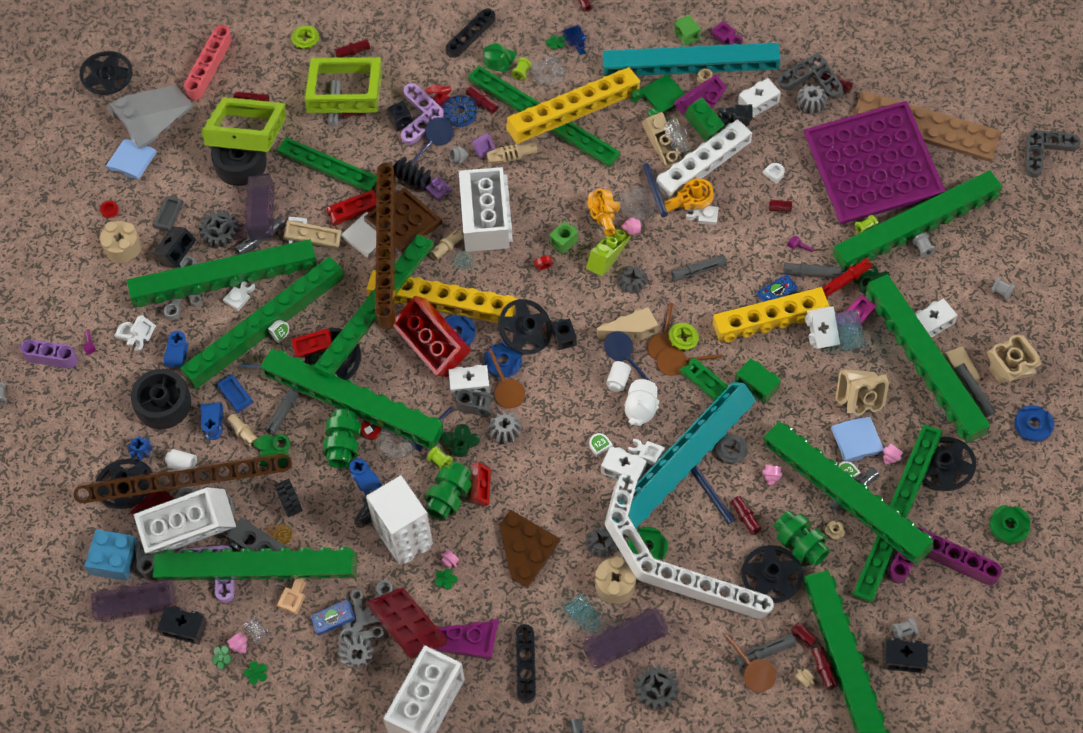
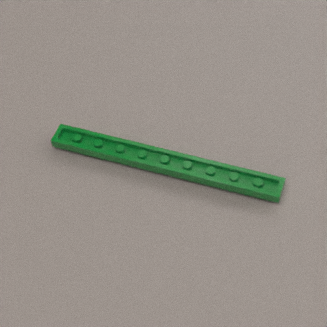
[468,65,620,168]
[314,234,434,379]
[853,424,942,604]

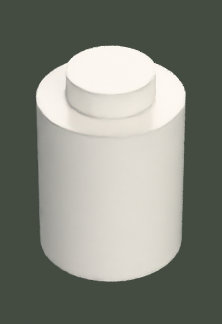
[606,361,631,392]
[165,449,197,469]

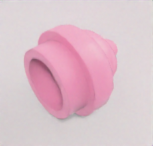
[621,217,641,236]
[883,444,903,465]
[762,465,782,486]
[227,632,247,654]

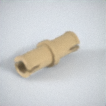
[429,229,464,261]
[226,414,258,448]

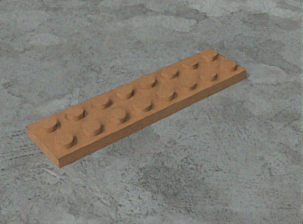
[853,90,1001,162]

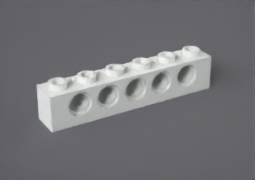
[656,119,752,200]

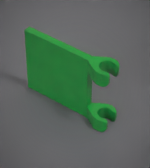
[630,74,686,118]

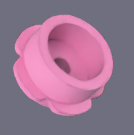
[441,550,459,568]

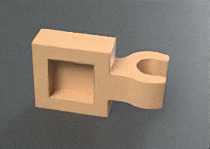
[277,579,306,615]

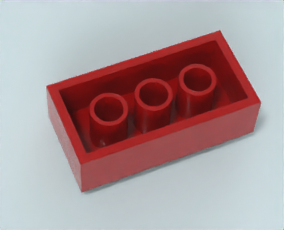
[393,296,472,378]

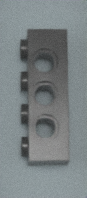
[227,518,295,584]

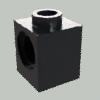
[387,100,412,132]
[552,318,577,350]

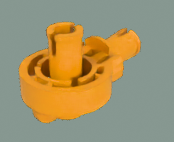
[664,178,714,212]
[587,188,620,236]

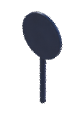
[412,117,454,166]
[604,331,650,381]

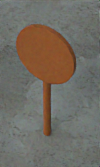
[647,302,678,360]
[657,347,723,376]
[488,348,525,409]
[723,633,776,693]

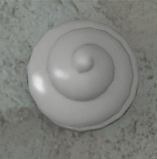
[449,146,469,164]

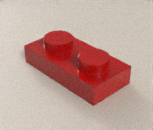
[291,328,333,358]
[470,462,491,506]

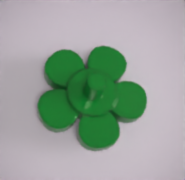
[546,35,565,50]
[435,568,458,590]
[212,646,232,669]
[244,661,267,685]

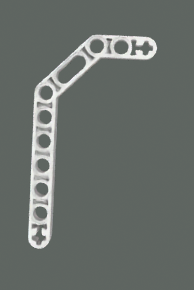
[605,472,774,619]

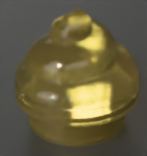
[273,524,293,544]

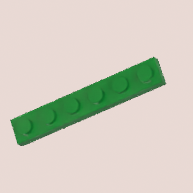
[277,137,377,192]

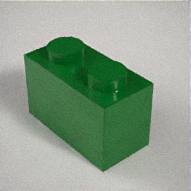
[684,97,725,142]
[735,358,781,404]

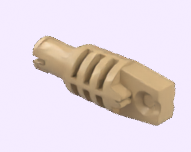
[487,142,537,165]

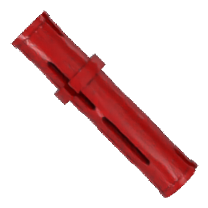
[822,258,873,298]

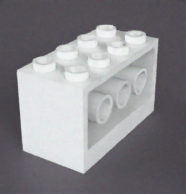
[459,167,513,252]
[366,476,433,564]
[134,487,236,553]
[384,645,465,733]

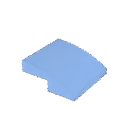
[106,139,157,179]
[831,417,884,461]

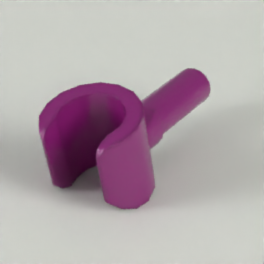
[787,236,814,252]
[82,330,96,355]

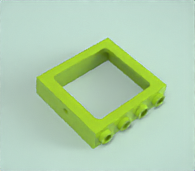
[305,57,382,113]
[201,97,286,152]

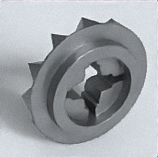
[617,265,647,293]
[716,434,748,465]
[585,526,617,558]

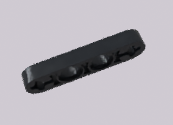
[446,8,496,58]
[516,624,536,704]

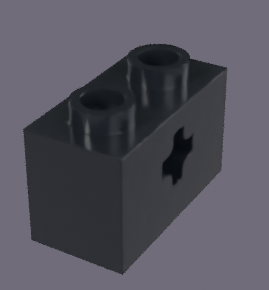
[152,226,196,268]
[157,606,207,645]
[883,638,928,674]

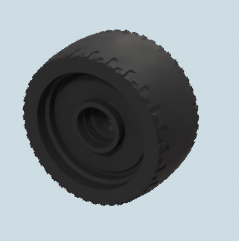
[211,136,267,186]
[131,368,191,429]

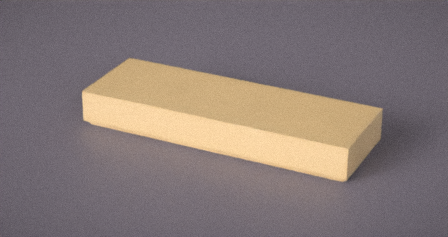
[284,220,342,249]

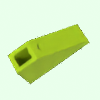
[586,228,631,277]

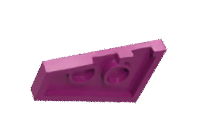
[674,75,727,123]
[435,619,499,660]

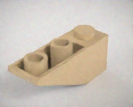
[642,112,682,168]
[597,307,658,340]

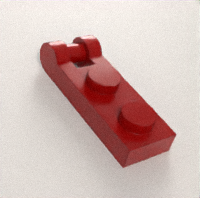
[326,190,377,226]

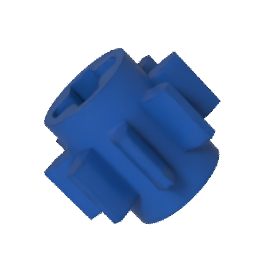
[127,435,153,461]

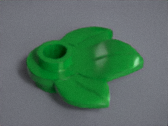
[253,434,290,467]

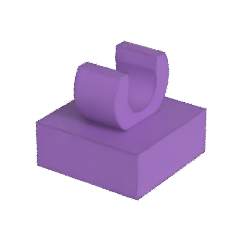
[472,133,495,159]
[426,177,452,201]

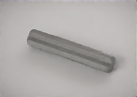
[328,80,340,126]

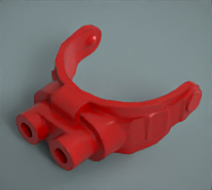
[425,84,452,106]

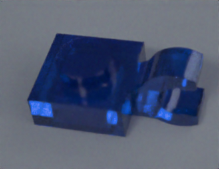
[562,25,586,56]

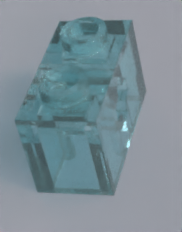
[835,309,867,352]

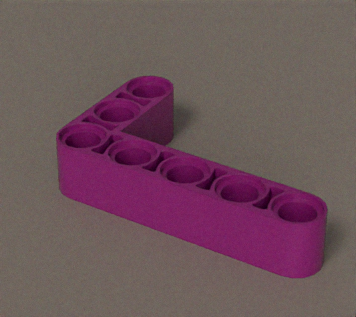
[889,526,1002,585]

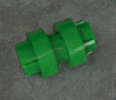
[322,409,361,469]
[424,462,472,521]
[774,510,831,567]

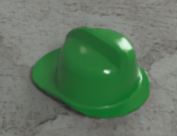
[483,43,517,72]

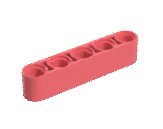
[184,25,232,100]

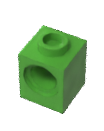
[674,15,701,46]
[549,221,578,255]

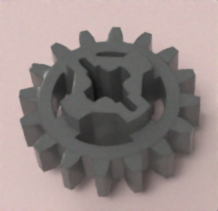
[198,210,239,248]
[634,665,680,711]

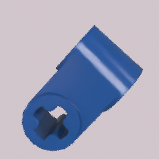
[164,331,188,368]
[201,402,223,440]
[350,458,382,496]

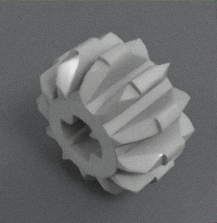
[797,83,828,115]
[489,410,522,444]
[338,633,373,669]

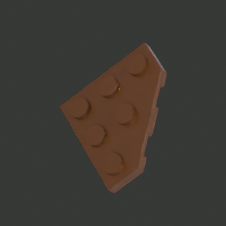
[500,509,561,589]

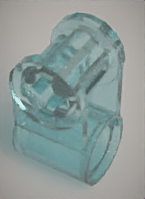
[563,593,600,633]

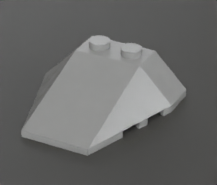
[106,85,193,149]

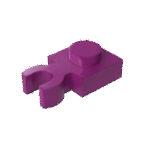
[711,21,743,45]

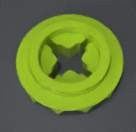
[291,25,319,50]
[669,323,699,352]

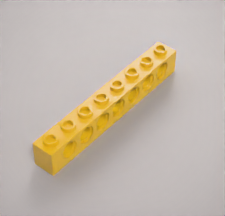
[506,67,640,144]
[366,270,518,323]

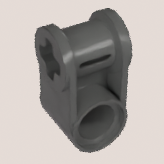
[456,389,494,417]
[135,543,155,580]

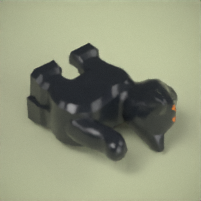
[717,104,753,126]

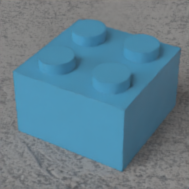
[84,530,138,581]

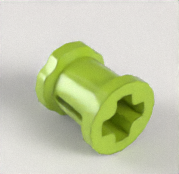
[511,58,532,81]
[854,215,878,234]
[427,446,453,470]

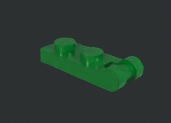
[679,358,728,401]

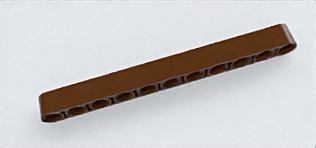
[375,163,396,329]
[73,453,292,503]

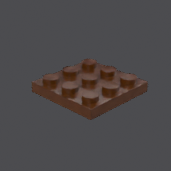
[364,188,442,253]

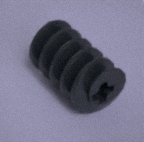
[393,156,431,192]

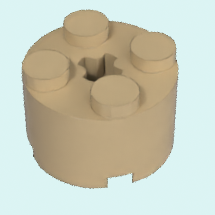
[100,221,141,263]
[595,557,636,604]

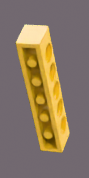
[713,287,829,342]

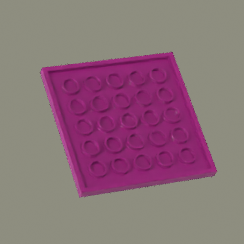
[803,100,946,225]

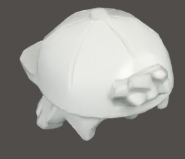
[624,379,660,426]

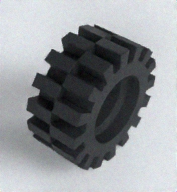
[274,479,303,518]

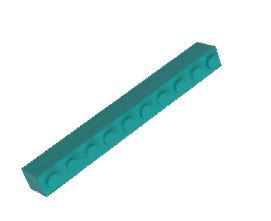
[603,42,781,76]
[605,382,756,530]

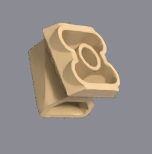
[987,335,1041,384]
[835,369,889,416]

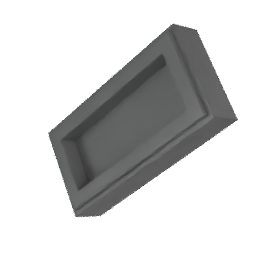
[153,196,184,232]

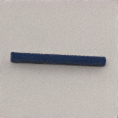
[643,163,668,217]
[690,466,735,525]

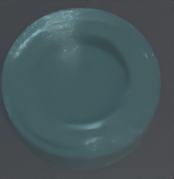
[454,252,473,270]

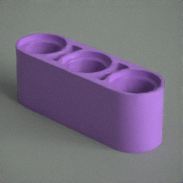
[20,340,78,368]

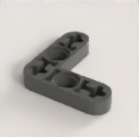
[778,54,843,99]
[1025,130,1081,178]

